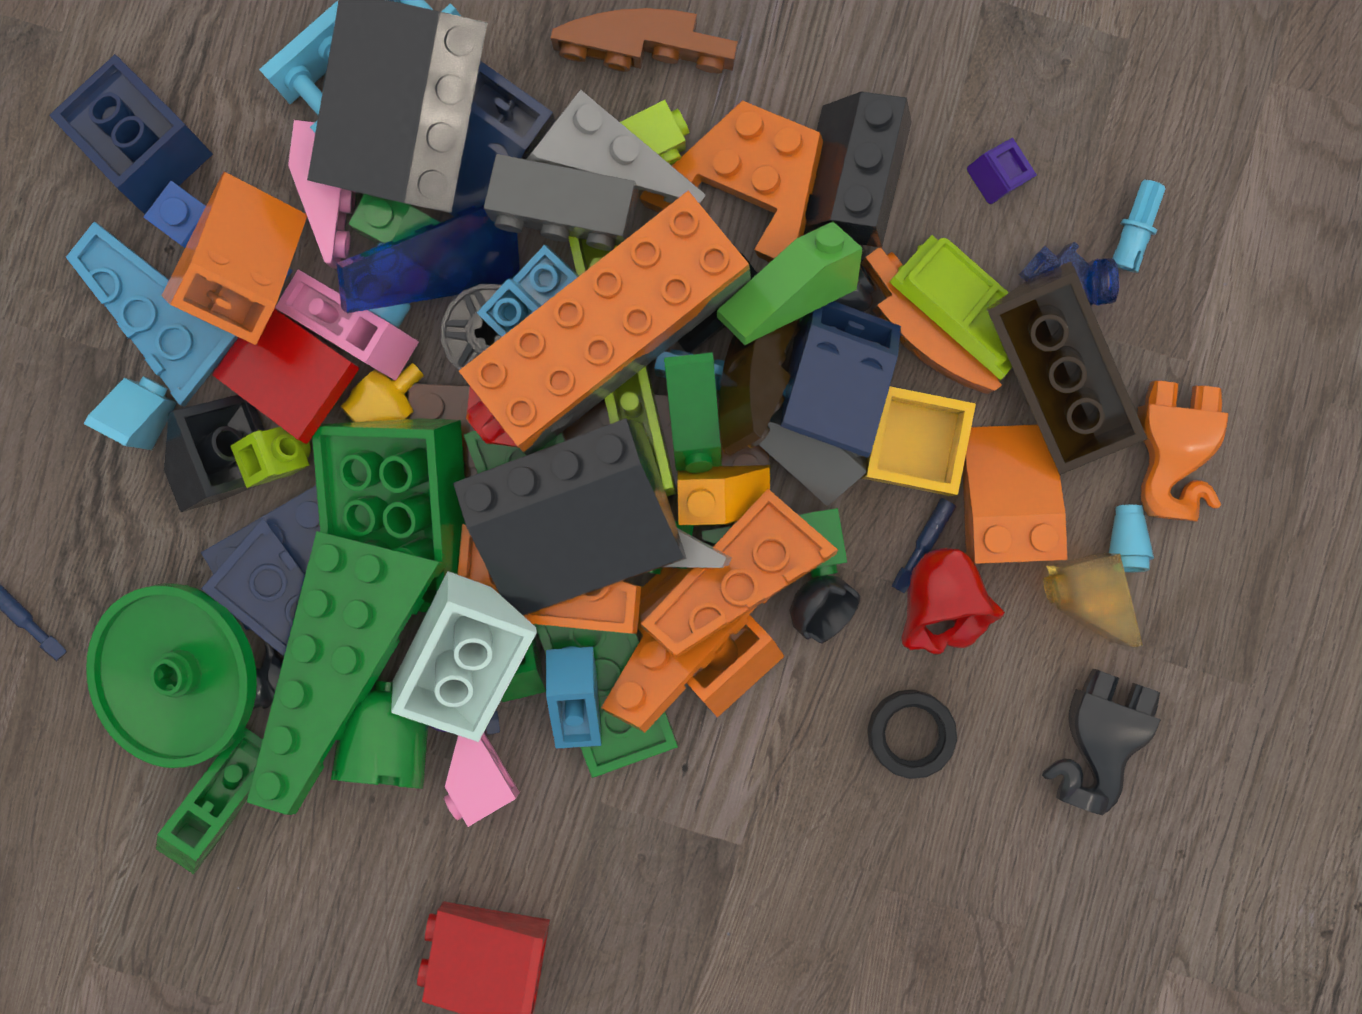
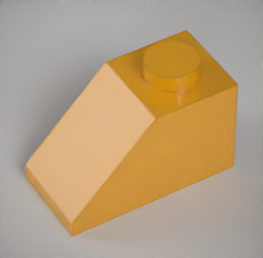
[677,465,770,525]

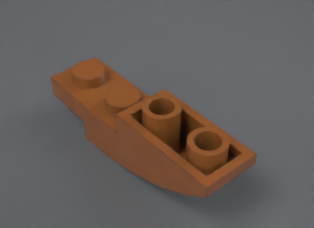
[551,8,738,74]

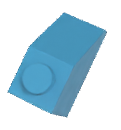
[546,646,601,749]

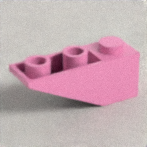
[288,120,356,270]

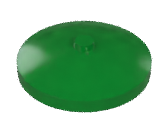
[86,583,257,768]

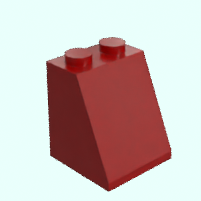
[417,901,550,1014]

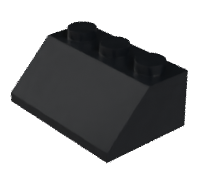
[804,91,912,248]

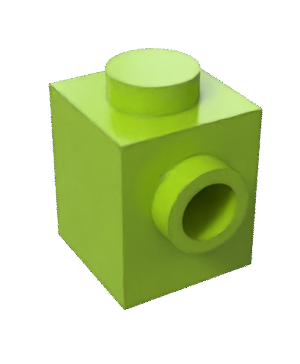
[620,100,690,165]

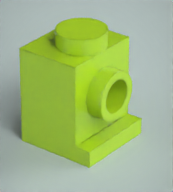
[231,427,311,488]

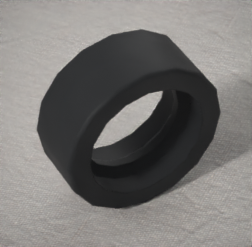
[867,690,957,779]

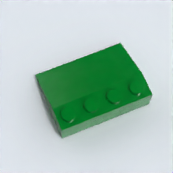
[312,419,466,612]

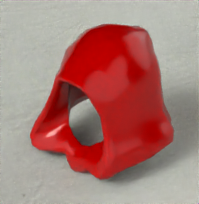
[902,548,1005,655]

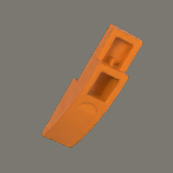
[862,248,1002,394]

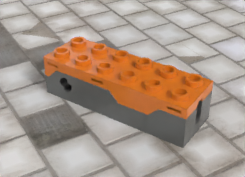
[459,190,751,455]

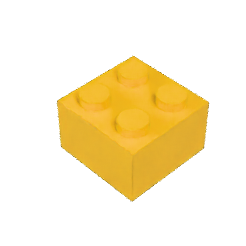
[861,386,976,496]

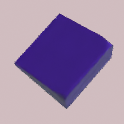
[967,138,1037,204]

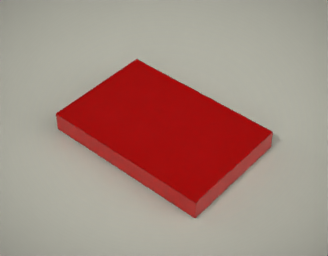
[212,308,360,445]

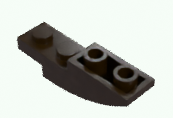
[719,318,801,456]

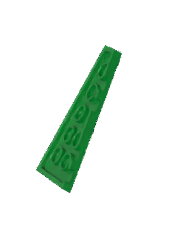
[247,531,446,815]

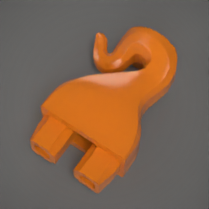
[1137,381,1228,521]

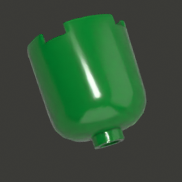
[331,681,428,789]

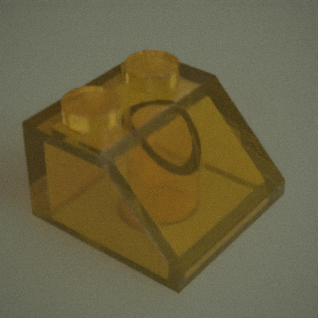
[1043,553,1143,648]

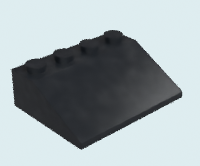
[307,0,488,213]
[453,418,687,616]

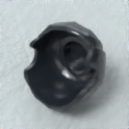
[789,575,860,643]

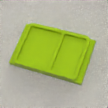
[890,235,1012,380]

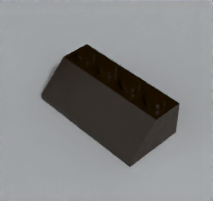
[987,261,1147,475]

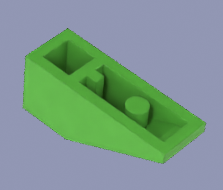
[717,222,863,345]

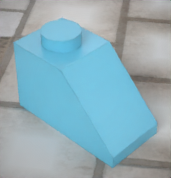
[84,376,177,450]

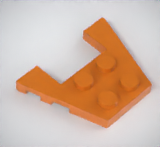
[640,100,823,262]

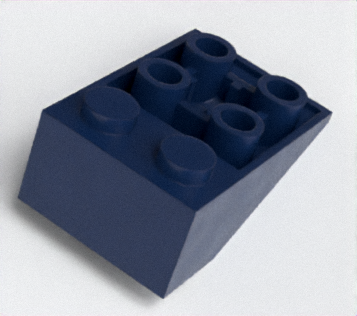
[448,60,555,234]
[780,301,901,458]

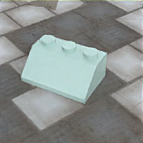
[391,571,537,742]

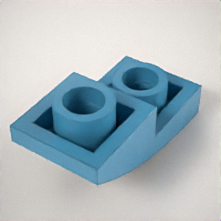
[477,245,579,337]

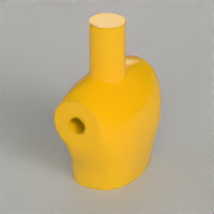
[340,363,424,422]

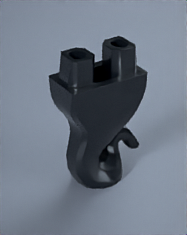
[1042,669,1161,816]

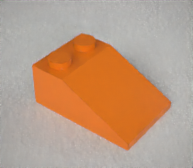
[963,425,1068,564]
[638,567,785,718]

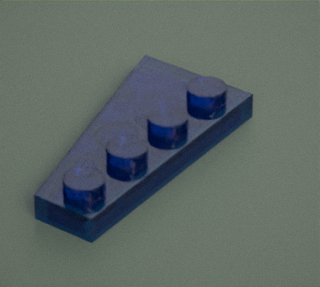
[337,204,520,313]

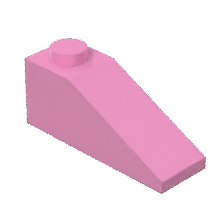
[275,269,419,381]

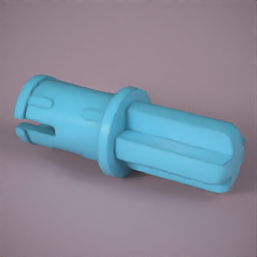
[1110,180,1165,273]

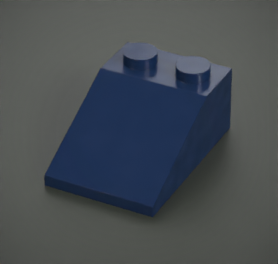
[49,54,213,214]

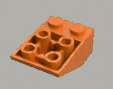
[161,171,307,345]

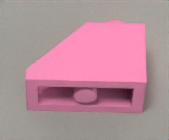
[444,732,520,827]

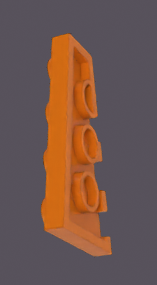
[601,567,770,733]

